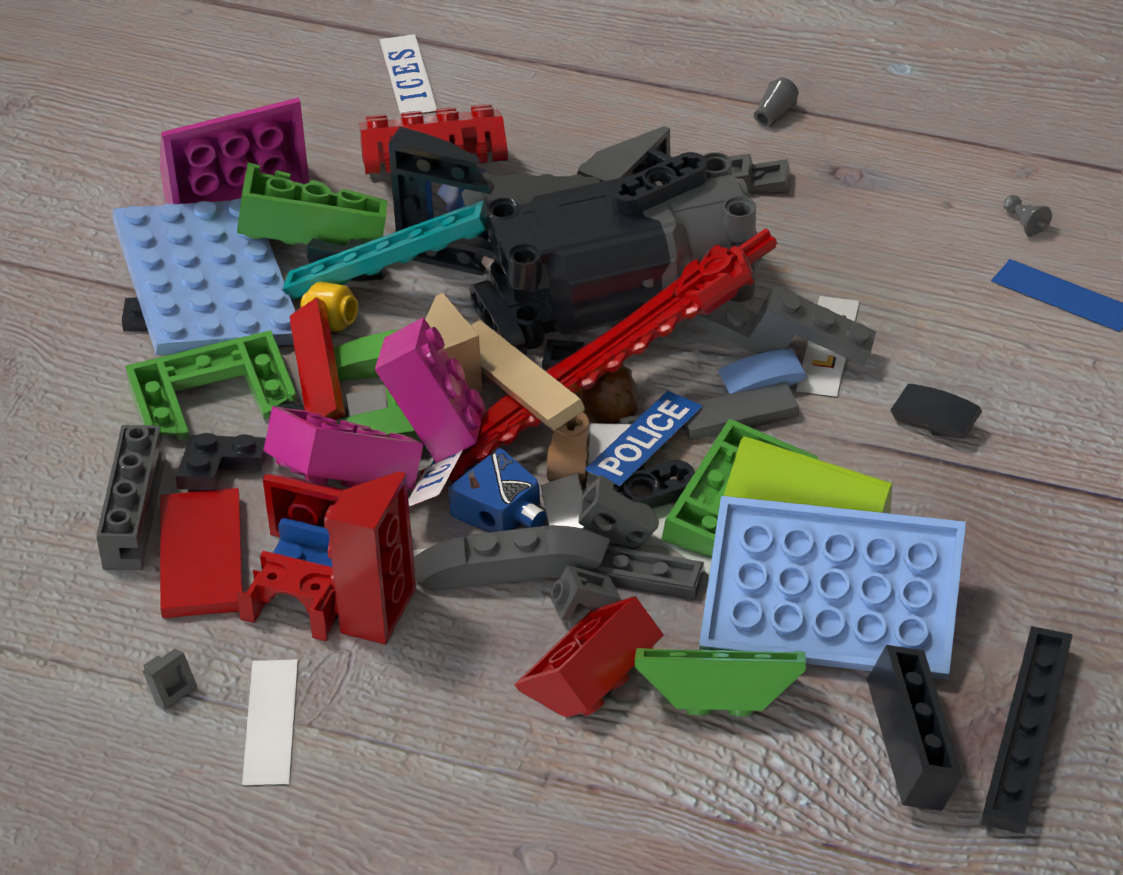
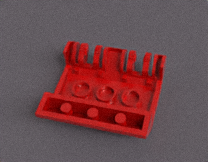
[359,104,508,175]

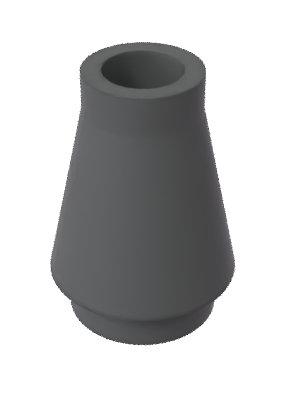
[754,77,799,127]

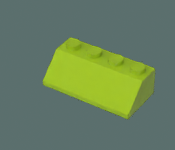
[724,436,893,514]

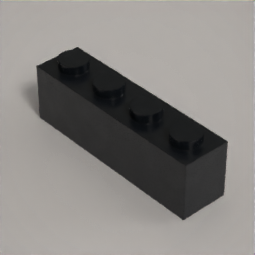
[866,645,963,811]

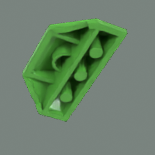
[635,648,806,716]

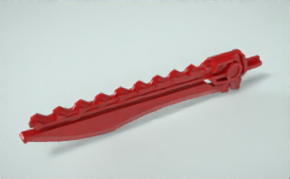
[421,228,778,482]

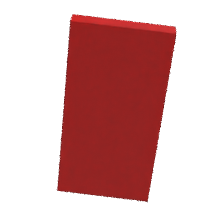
[160,488,243,618]

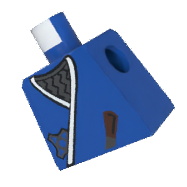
[448,448,547,533]

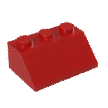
[262,474,345,538]
[514,596,664,718]

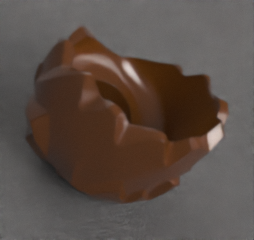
[575,363,638,424]

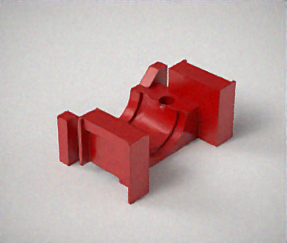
[236,551,338,641]

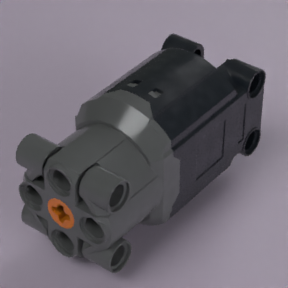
[487,152,762,350]

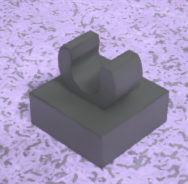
[142,649,197,709]

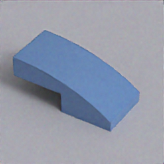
[718,349,807,394]

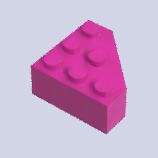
[263,406,423,490]

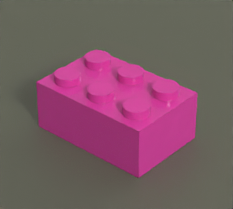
[375,317,485,463]

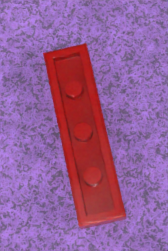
[289,297,345,420]

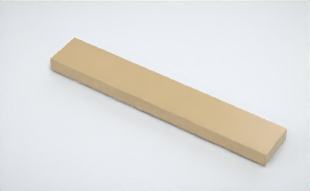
[471,320,585,430]

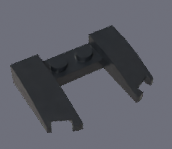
[388,127,495,276]

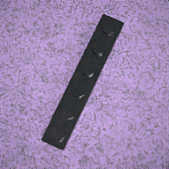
[981,626,1073,834]

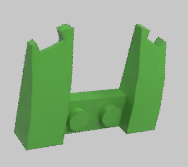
[333,329,428,452]
[125,330,296,440]
[661,418,818,557]

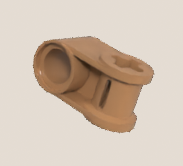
[547,412,589,483]

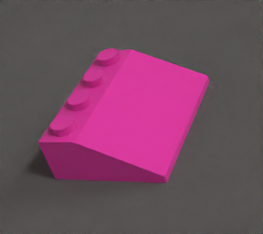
[160,98,309,204]

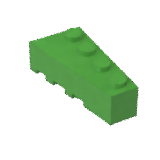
[237,162,388,247]

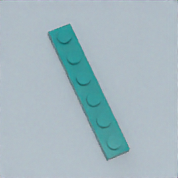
[282,200,487,300]

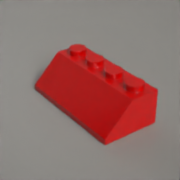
[324,471,416,645]

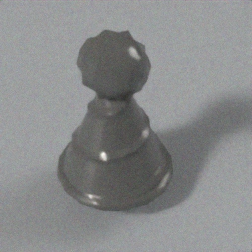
[1003,194,1052,237]

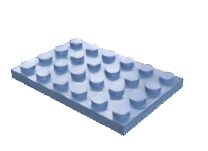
[113,199,295,356]
[699,496,966,680]

